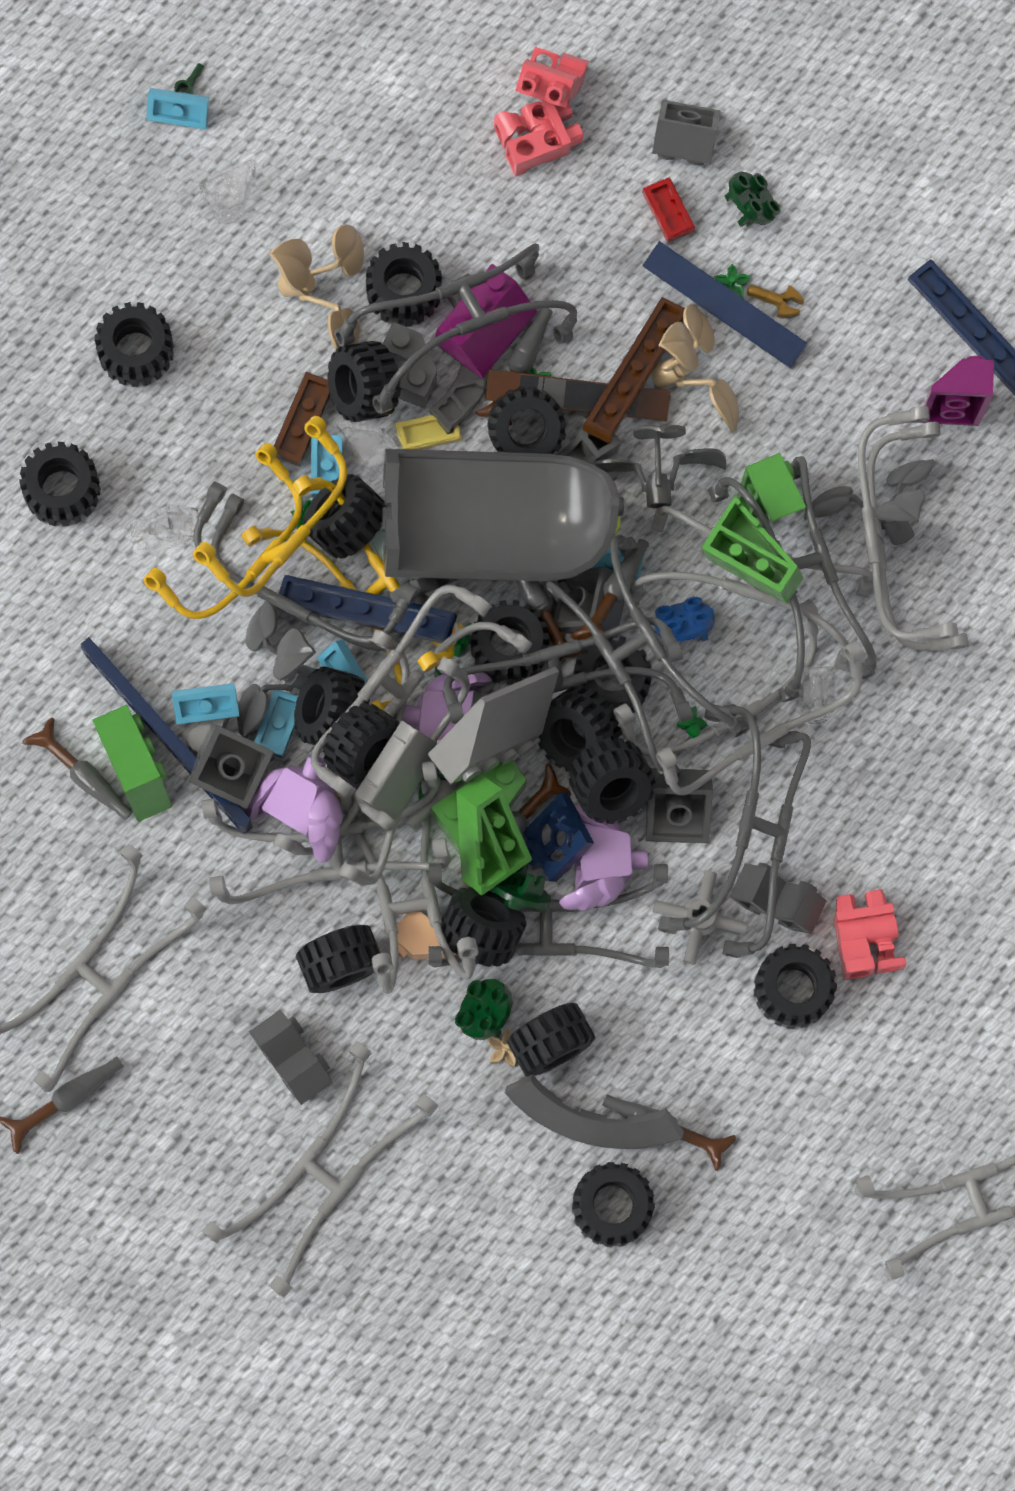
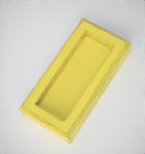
[395,415,462,450]

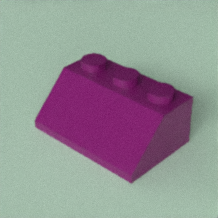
[435,264,537,379]
[922,356,994,426]

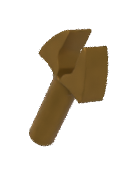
[747,284,804,318]

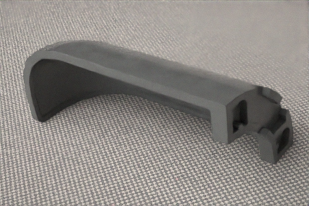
[382,449,624,581]

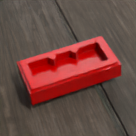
[642,177,695,243]

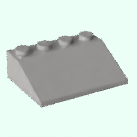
[428,667,559,784]

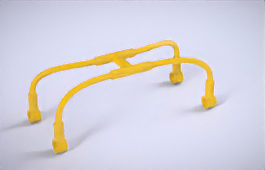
[143,416,347,619]
[241,475,454,710]

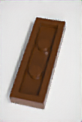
[274,372,331,467]

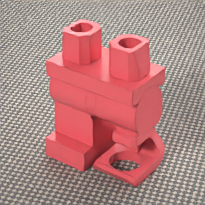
[515,47,589,108]
[493,100,584,177]
[833,889,906,981]

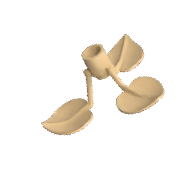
[269,224,364,351]
[651,304,739,433]

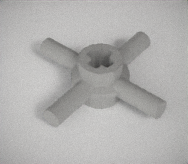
[653,870,748,965]

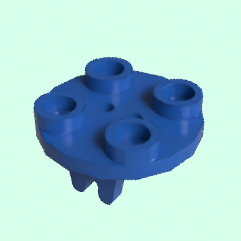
[654,597,716,642]

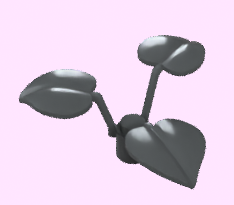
[592,424,726,509]
[804,459,935,545]
[237,601,316,739]

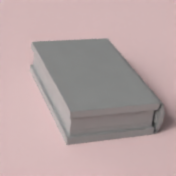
[355,721,438,819]

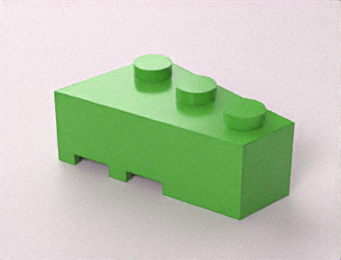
[737,453,806,522]
[701,496,803,604]
[92,704,172,822]
[431,760,527,855]
[456,774,532,896]

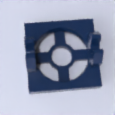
[524,792,594,882]

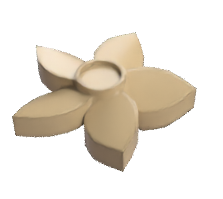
[487,1029,516,1067]

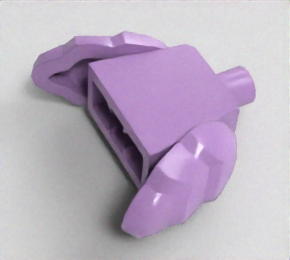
[402,672,493,775]
[245,755,343,863]
[559,805,648,911]

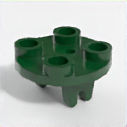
[724,171,781,227]
[490,864,551,913]
[455,979,514,1040]

